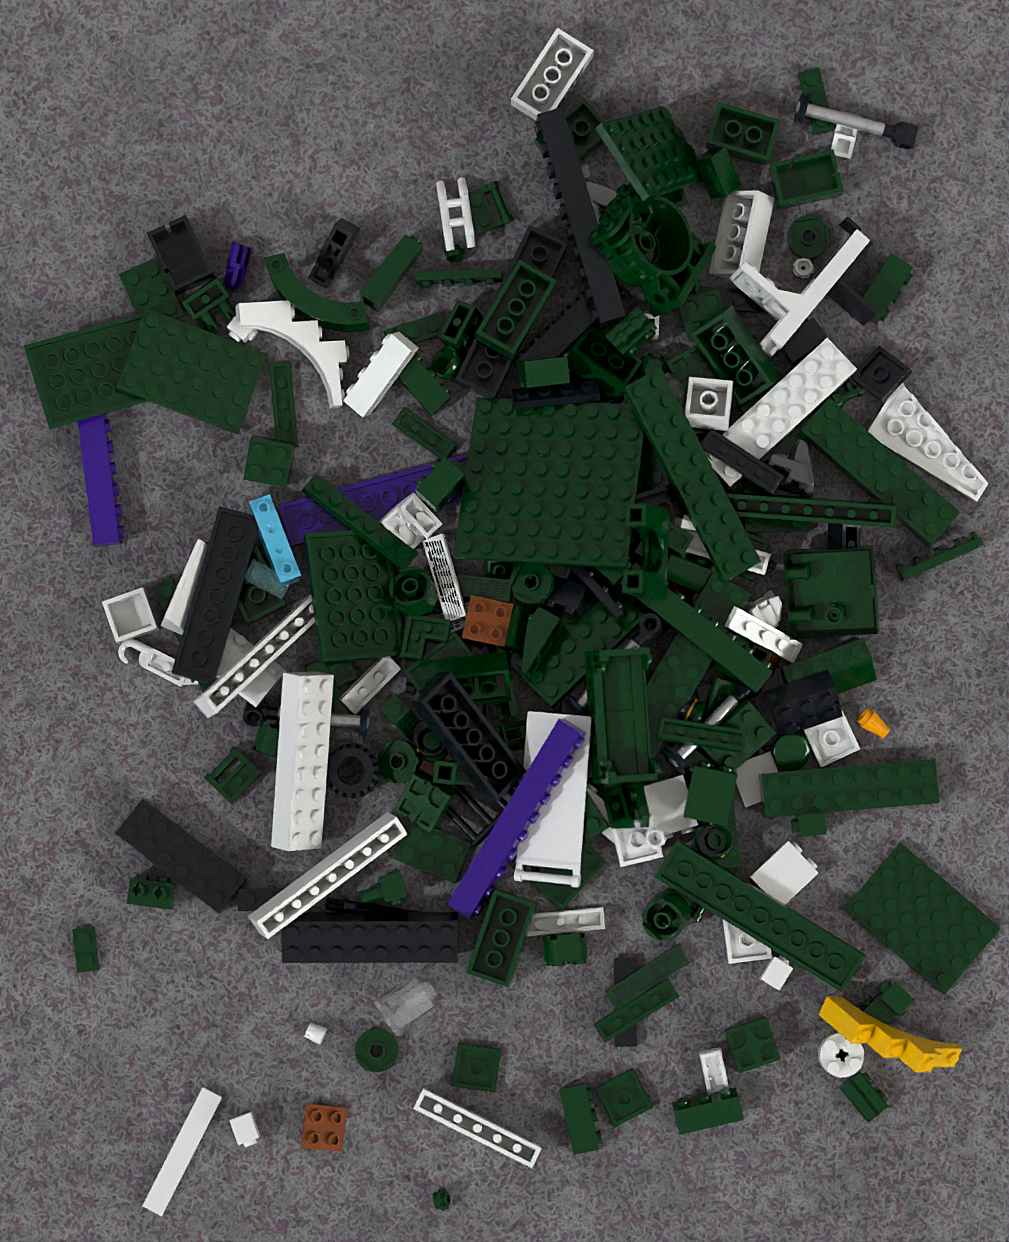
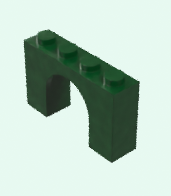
[622,504,670,599]

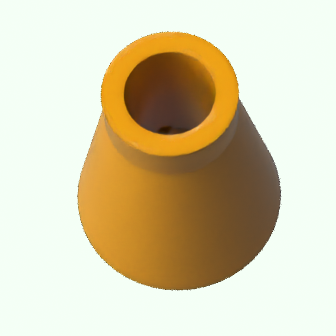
[857,708,890,739]

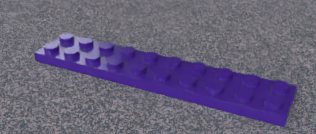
[279,454,468,547]

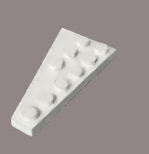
[868,383,988,502]

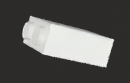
[644,775,698,839]
[749,841,818,905]

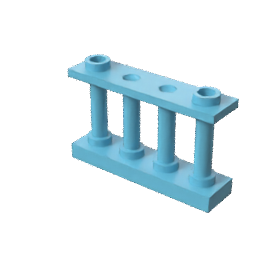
[248,494,301,590]

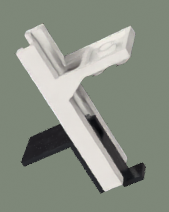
[729,217,878,357]

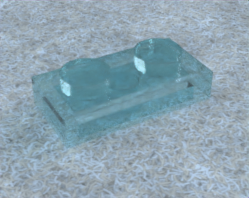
[245,559,292,600]

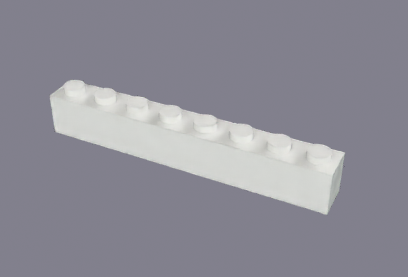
[193,594,315,718]
[248,812,407,939]

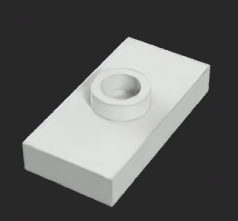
[699,1047,729,1093]

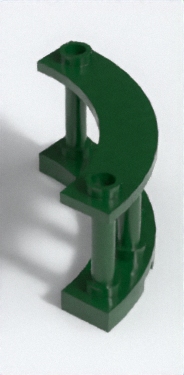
[264,253,370,333]

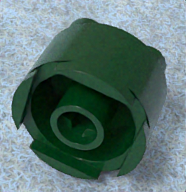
[389,566,438,616]
[252,721,279,758]
[642,889,692,941]
[542,932,588,967]

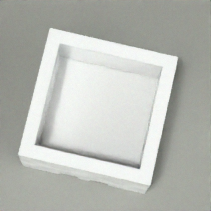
[102,587,160,644]

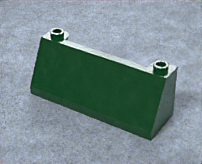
[584,647,660,784]

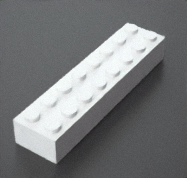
[704,338,857,489]
[271,672,334,851]

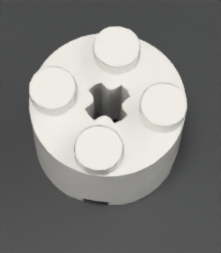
[818,1032,864,1077]

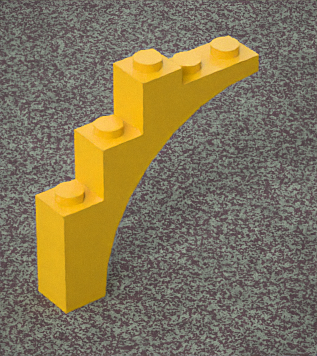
[819,996,963,1072]

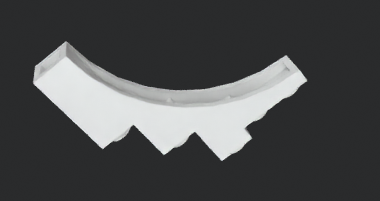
[235,300,350,408]

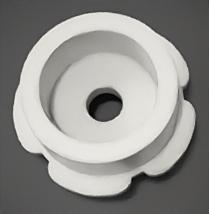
[793,258,814,279]
[644,828,666,850]

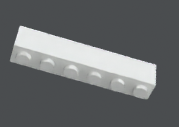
[413,1087,542,1168]

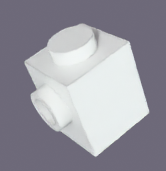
[227,316,258,343]

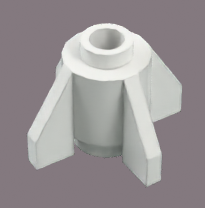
[743,590,782,628]

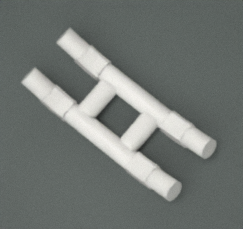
[436,178,476,251]

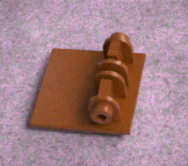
[462,595,514,647]
[301,1103,347,1152]

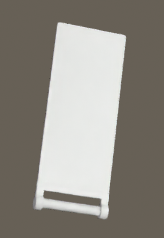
[514,711,592,888]

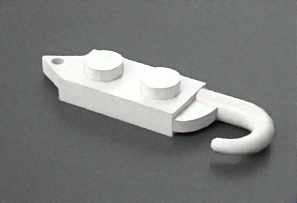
[118,639,199,687]

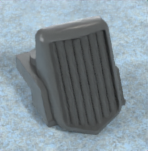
[765,439,814,498]

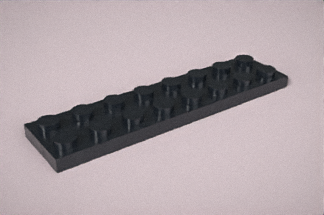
[171,506,259,685]

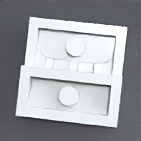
[379,493,442,549]

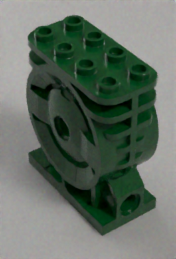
[589,183,716,317]

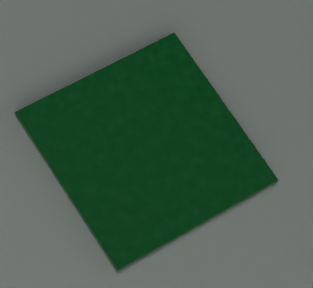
[453,397,644,568]

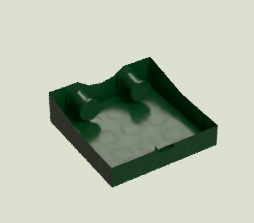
[783,545,880,640]

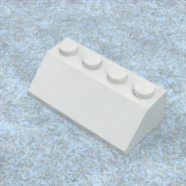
[709,191,775,278]
[160,539,208,635]
[217,628,286,707]

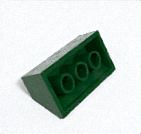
[781,638,877,694]
[419,652,511,705]

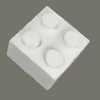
[685,377,733,431]

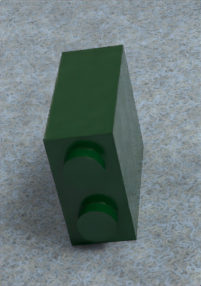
[683,761,737,826]

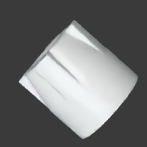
[304,1022,327,1044]

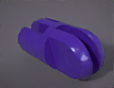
[224,241,253,290]

